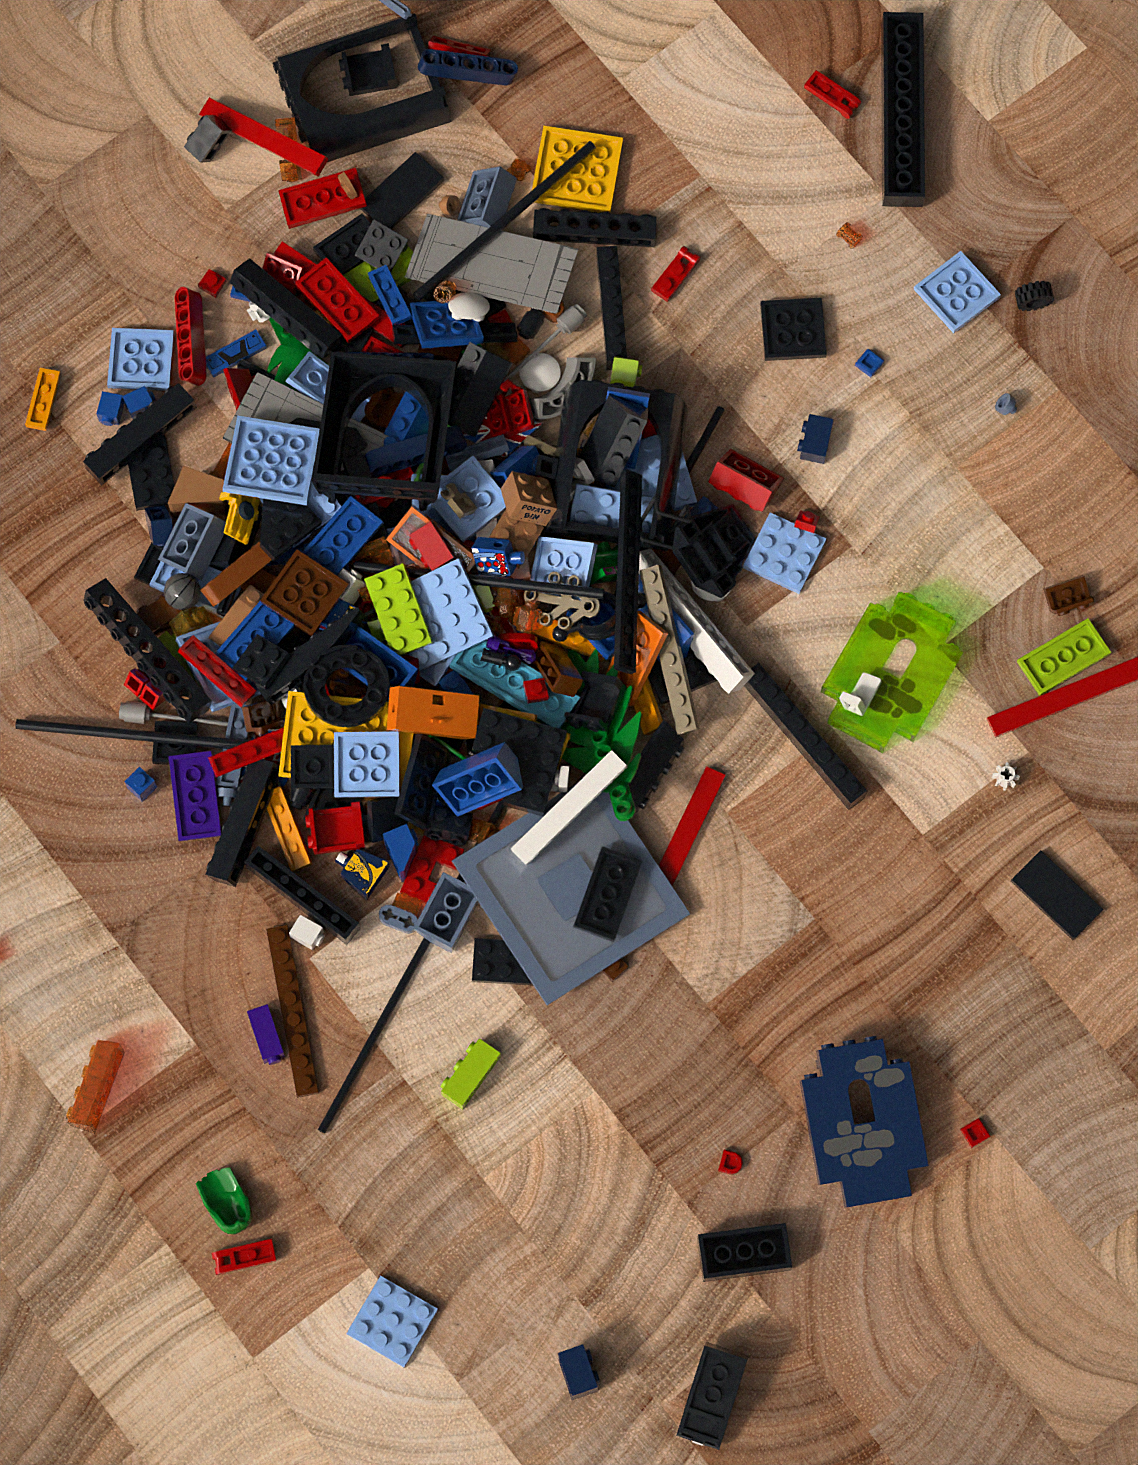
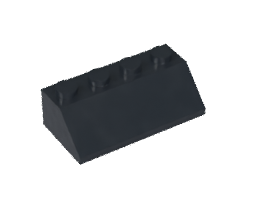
[448,342,513,437]
[578,393,648,487]
[629,720,685,813]

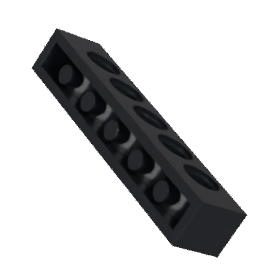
[533,208,657,248]

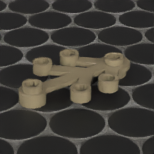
[524,572,601,630]

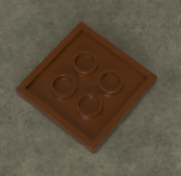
[260,550,349,636]

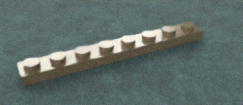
[639,565,700,735]

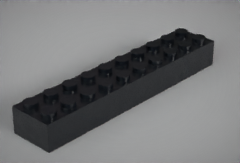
[881,12,925,207]

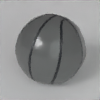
[164,573,201,610]

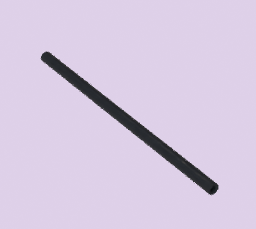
[413,141,596,301]
[354,561,605,599]
[15,719,251,749]

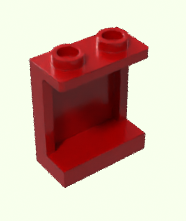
[305,802,365,855]

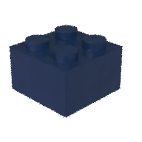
[558,1344,600,1400]

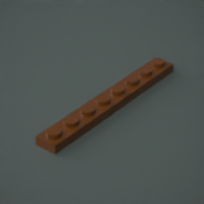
[266,925,319,1098]

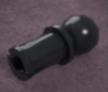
[480,648,521,671]

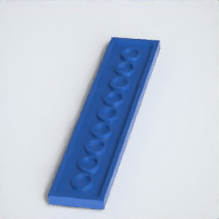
[214,496,384,682]

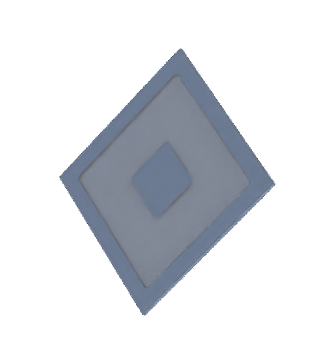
[452,782,690,1005]

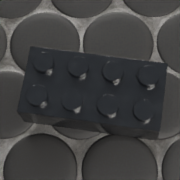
[697,1223,792,1282]

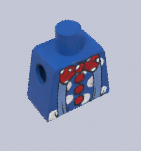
[472,537,525,578]

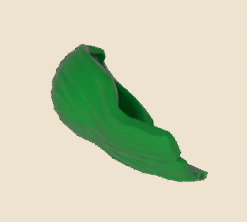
[195,1167,252,1235]

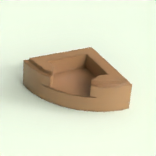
[338,172,357,200]

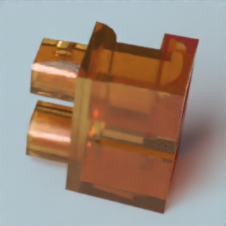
[491,576,528,625]

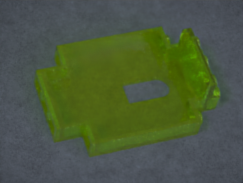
[821,592,963,754]

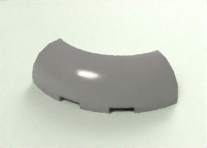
[529,358,596,419]

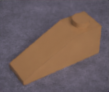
[209,584,264,646]

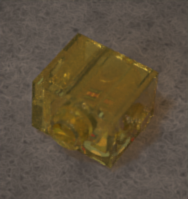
[169,606,213,638]

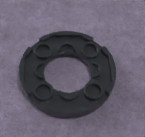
[303,645,390,727]

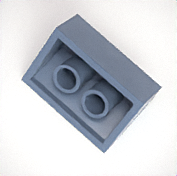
[457,166,517,228]
[158,503,226,581]
[413,872,478,953]

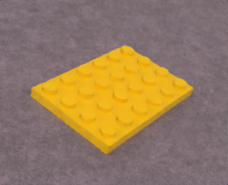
[278,691,414,790]

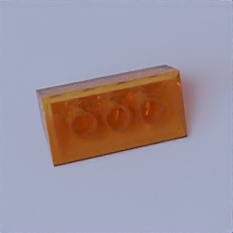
[66,1040,125,1134]

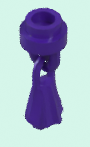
[486,636,536,665]

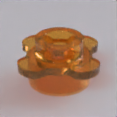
[507,159,531,181]

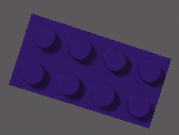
[169,751,221,842]

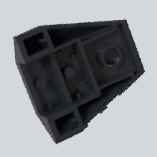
[673,504,756,598]

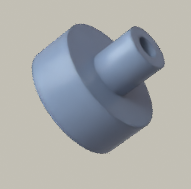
[995,393,1017,415]
[217,788,238,806]

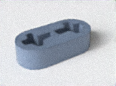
[379,905,417,934]

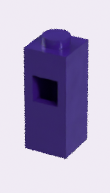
[247,1004,285,1065]

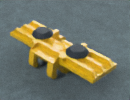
[219,492,260,545]

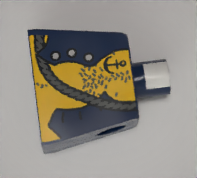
[335,849,390,900]

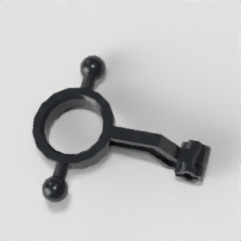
[552,584,647,642]

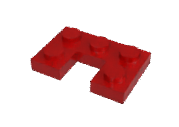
[400,836,464,904]

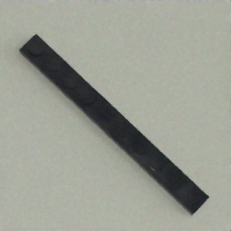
[614,469,642,674]

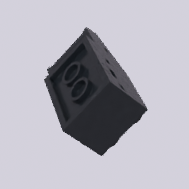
[676,1342,749,1450]

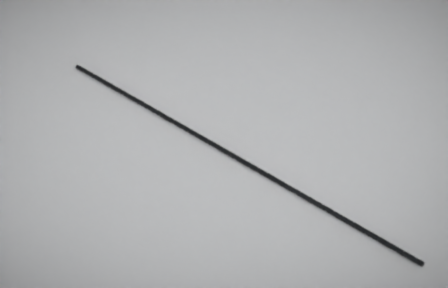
[317,406,725,1134]

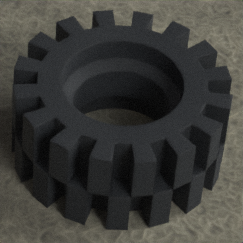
[1015,281,1054,311]

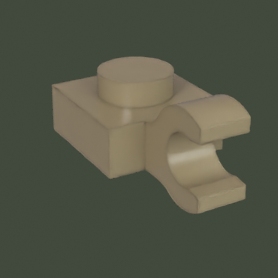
[440,483,477,519]

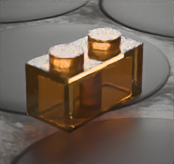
[392,892,423,918]

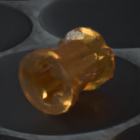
[836,222,863,249]
[434,280,457,303]

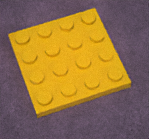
[532,126,623,213]

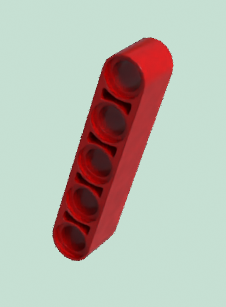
[174,286,207,386]

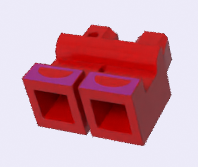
[124,665,175,710]

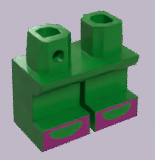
[590,542,618,585]

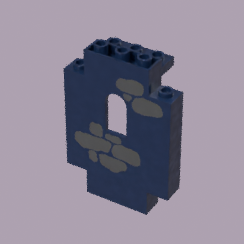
[799,1036,929,1208]

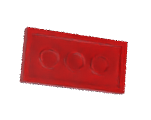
[278,168,367,229]
[295,258,380,344]

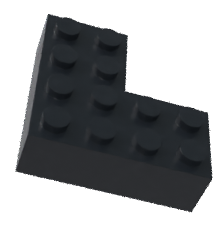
[472,708,567,817]

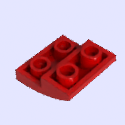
[262,252,305,295]
[487,389,535,438]

